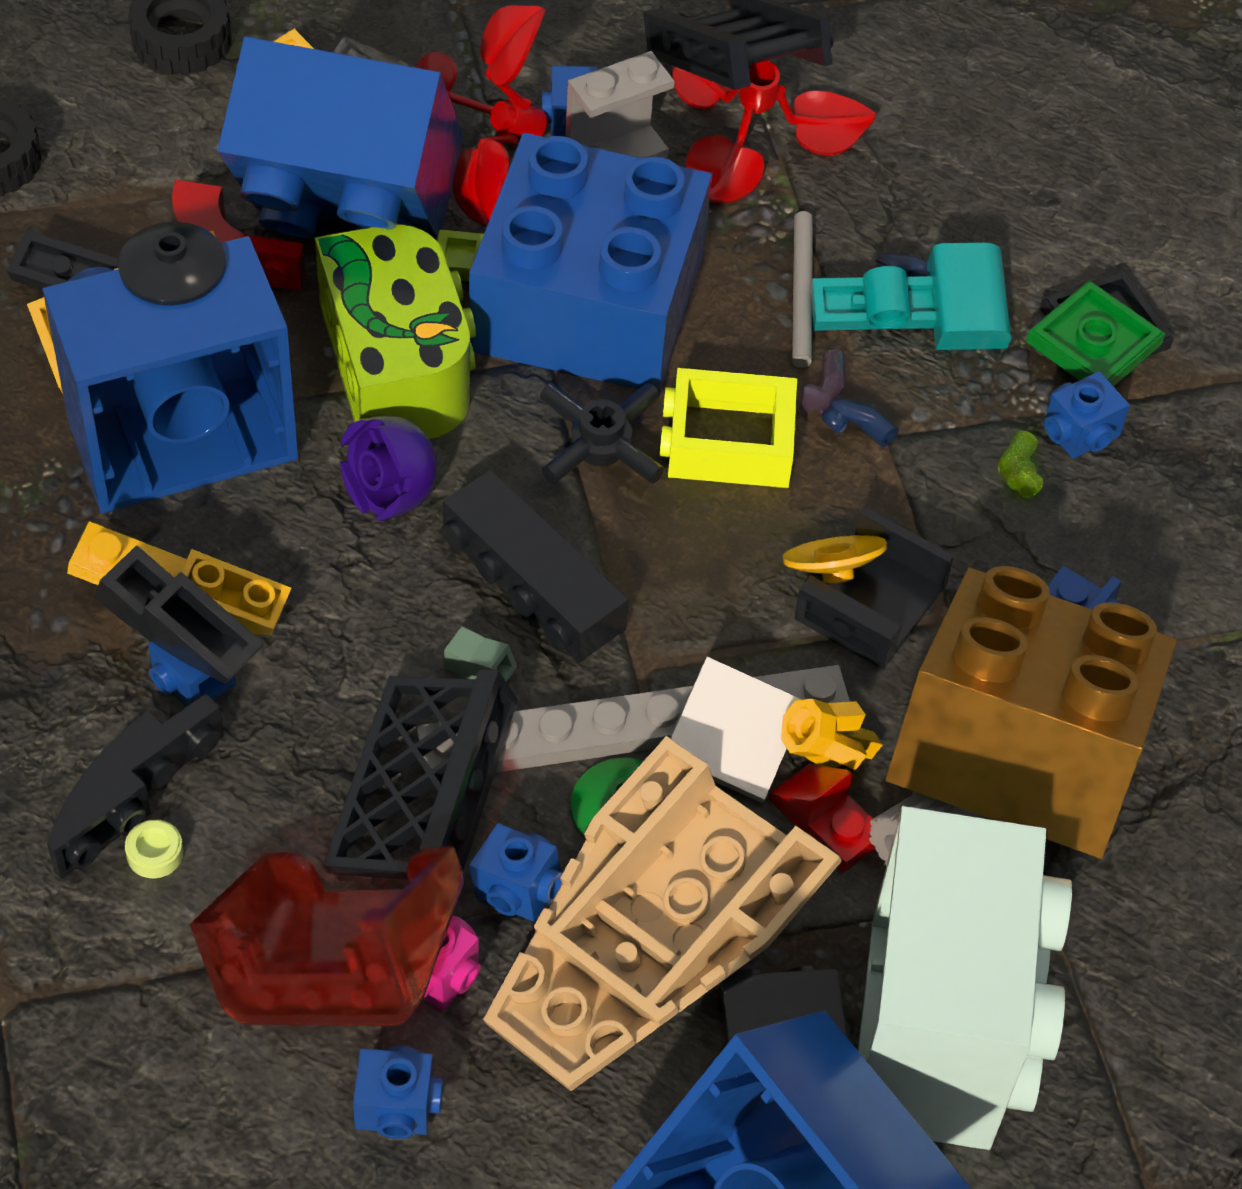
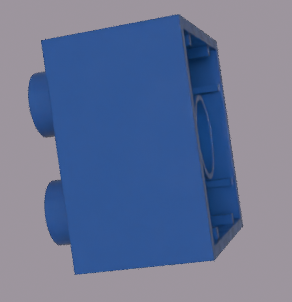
[217,36,463,241]
[469,133,712,394]
[42,236,298,514]
[611,1010,972,1189]

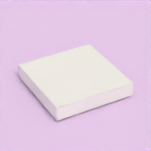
[670,657,802,803]

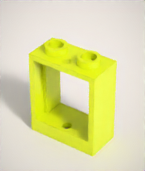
[660,368,797,488]

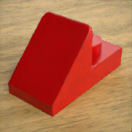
[768,764,875,873]

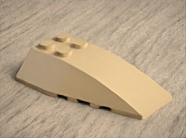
[483,736,841,1091]

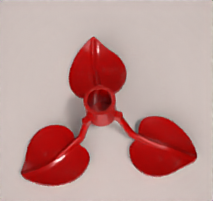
[414,5,547,226]
[672,60,876,203]

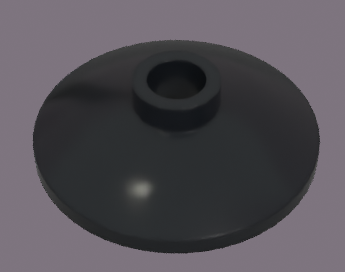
[118,222,226,305]

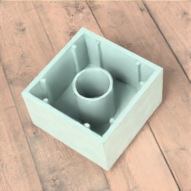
[858,806,1072,1150]

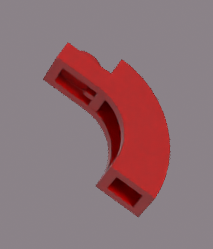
[172,179,305,291]

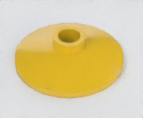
[783,535,887,583]

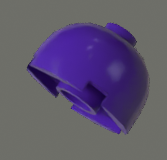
[340,415,437,521]

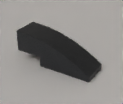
[94,545,264,684]

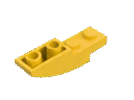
[67,521,291,635]

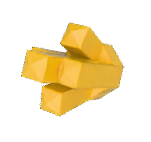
[781,699,883,770]

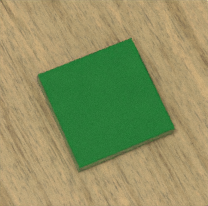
[1026,280,1165,387]

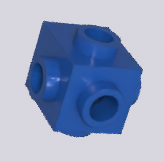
[1043,371,1130,459]
[469,823,563,922]
[353,1046,443,1139]

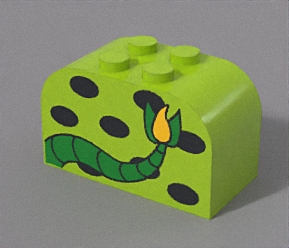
[315,224,476,439]

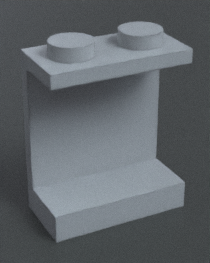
[566,51,675,159]

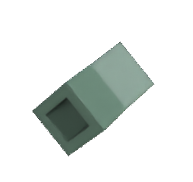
[444,626,517,682]

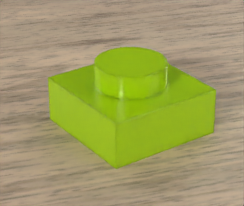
[437,230,484,282]

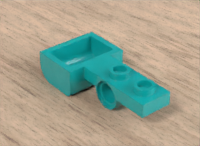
[810,243,1011,350]

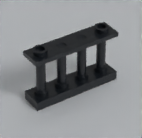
[643,0,834,90]

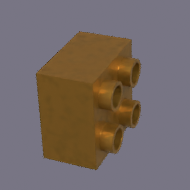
[885,566,1177,859]

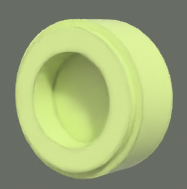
[125,820,184,878]

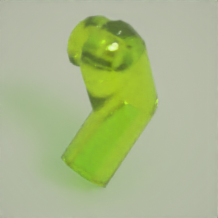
[998,430,1043,498]

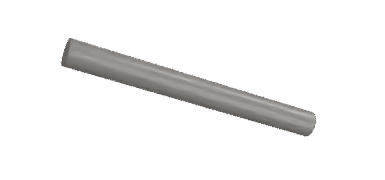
[792,211,813,368]

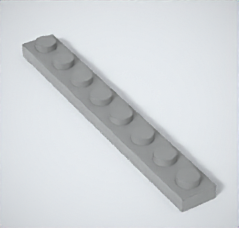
[416,665,850,774]

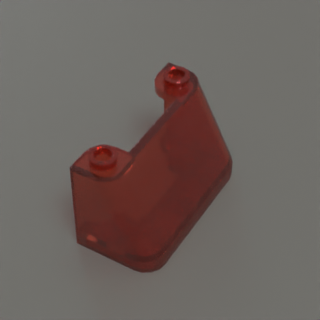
[189,847,464,1026]

